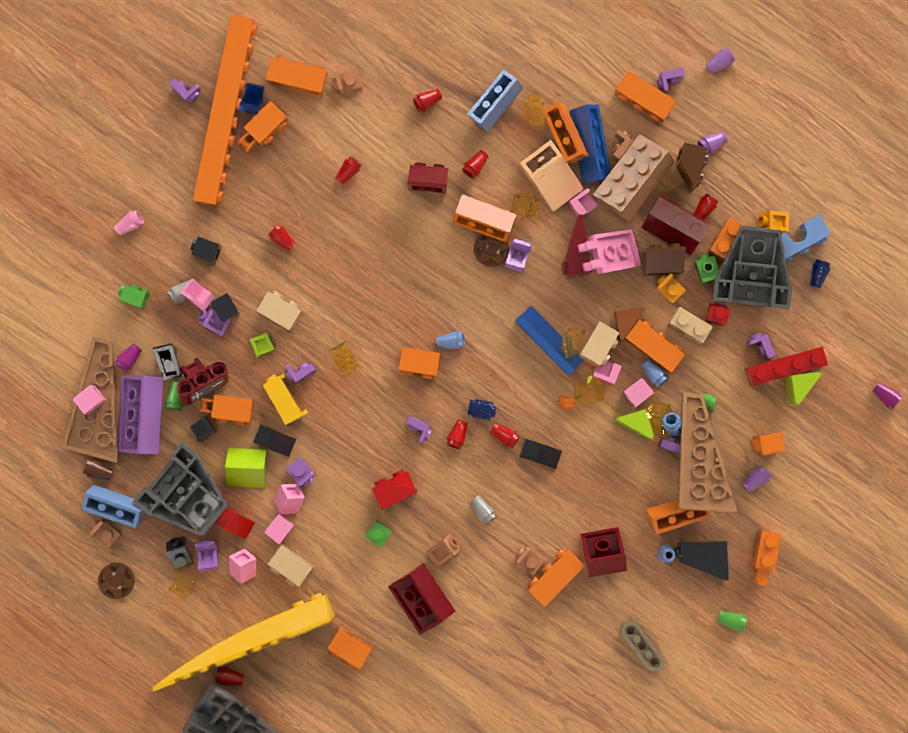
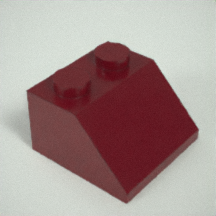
[407,162,448,194]
[581,527,627,578]

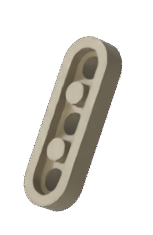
[621,621,664,672]

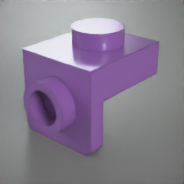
[505,239,531,273]
[195,540,219,572]

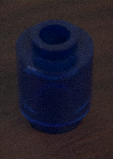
[468,399,497,421]

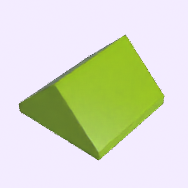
[784,372,822,406]
[614,409,654,439]
[225,448,267,488]

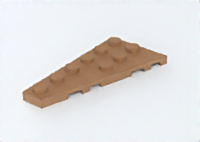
[62,337,119,463]
[678,393,738,513]

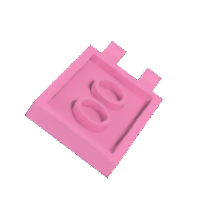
[578,229,642,274]

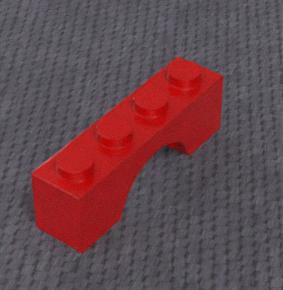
[745,347,828,387]

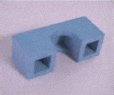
[781,214,831,263]

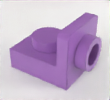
[657,68,685,94]
[169,78,201,103]
[198,307,231,336]
[746,333,776,359]
[285,363,317,383]
[406,416,432,443]
[658,437,680,454]
[286,457,316,487]

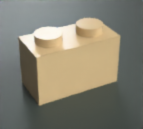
[256,291,303,331]
[667,307,713,345]
[579,321,620,368]
[268,544,314,587]

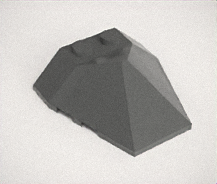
[712,226,792,309]
[132,442,228,536]
[182,683,276,733]

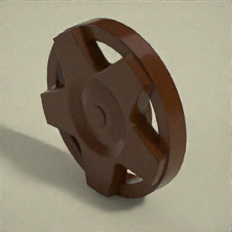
[474,234,509,267]
[98,562,135,599]

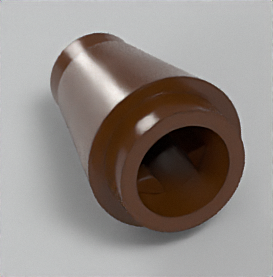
[83,459,113,480]

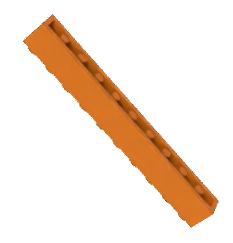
[193,14,258,207]

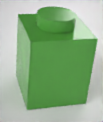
[365,520,392,548]

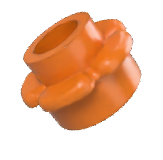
[557,395,575,410]

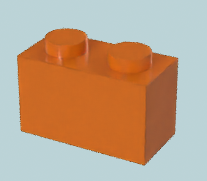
[707,217,744,262]
[399,347,440,379]
[751,432,786,455]
[327,627,373,669]

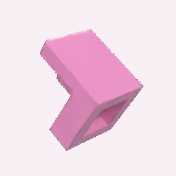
[568,188,597,217]
[180,279,215,312]
[592,362,622,385]
[622,378,654,407]
[73,385,106,415]
[274,484,305,515]
[265,514,295,544]
[229,549,257,584]

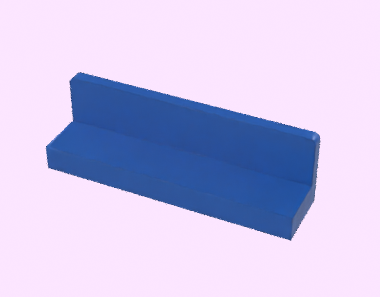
[570,105,611,184]
[515,306,584,376]

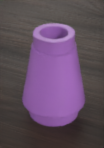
[706,48,735,74]
[697,132,727,154]
[743,465,772,492]

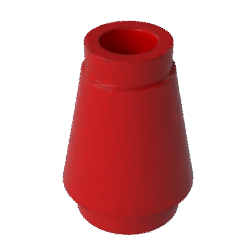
[413,89,442,112]
[462,150,489,179]
[335,156,362,185]
[694,193,718,219]
[268,224,296,252]
[446,420,468,449]
[490,423,520,448]
[215,666,244,686]

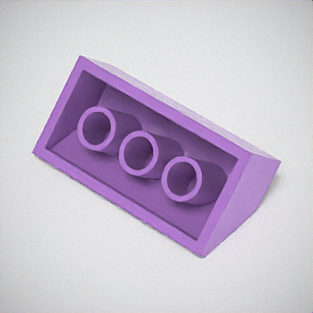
[118,376,163,454]

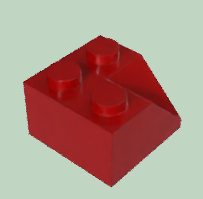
[371,469,418,509]

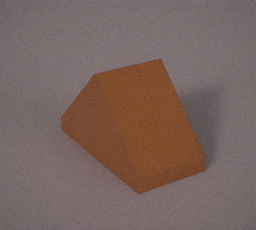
[614,307,646,341]

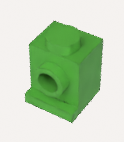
[694,254,719,284]
[118,284,150,309]

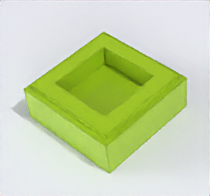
[250,332,275,357]

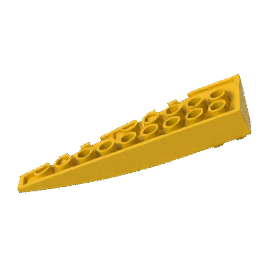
[152,592,335,692]

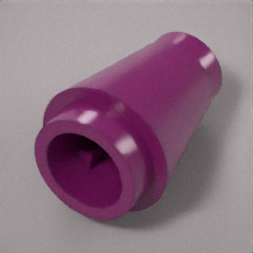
[114,343,142,372]
[872,382,902,409]

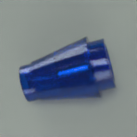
[810,259,831,288]

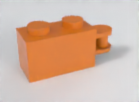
[237,101,289,153]
[198,395,255,426]
[751,529,781,586]

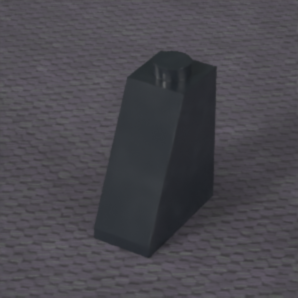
[675,540,729,581]

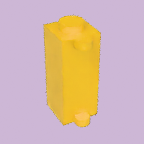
[263,373,308,425]

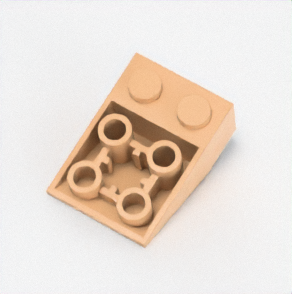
[519,140,584,212]

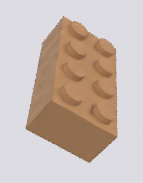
[593,134,675,222]

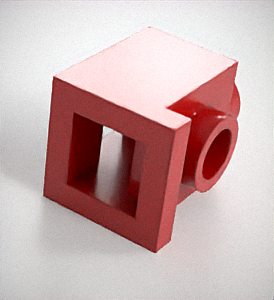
[705,303,730,326]

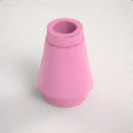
[114,210,144,236]

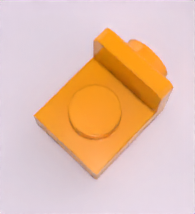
[758,211,789,232]
[656,273,686,304]

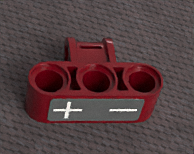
[176,358,229,405]

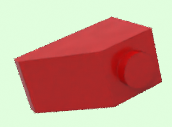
[214,507,255,539]

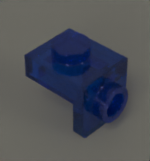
[239,83,265,114]

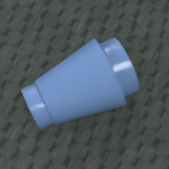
[436,331,465,349]
[641,359,669,388]
[662,413,682,438]
[657,544,676,563]

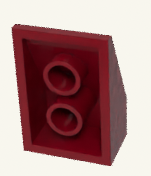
[561,214,593,279]

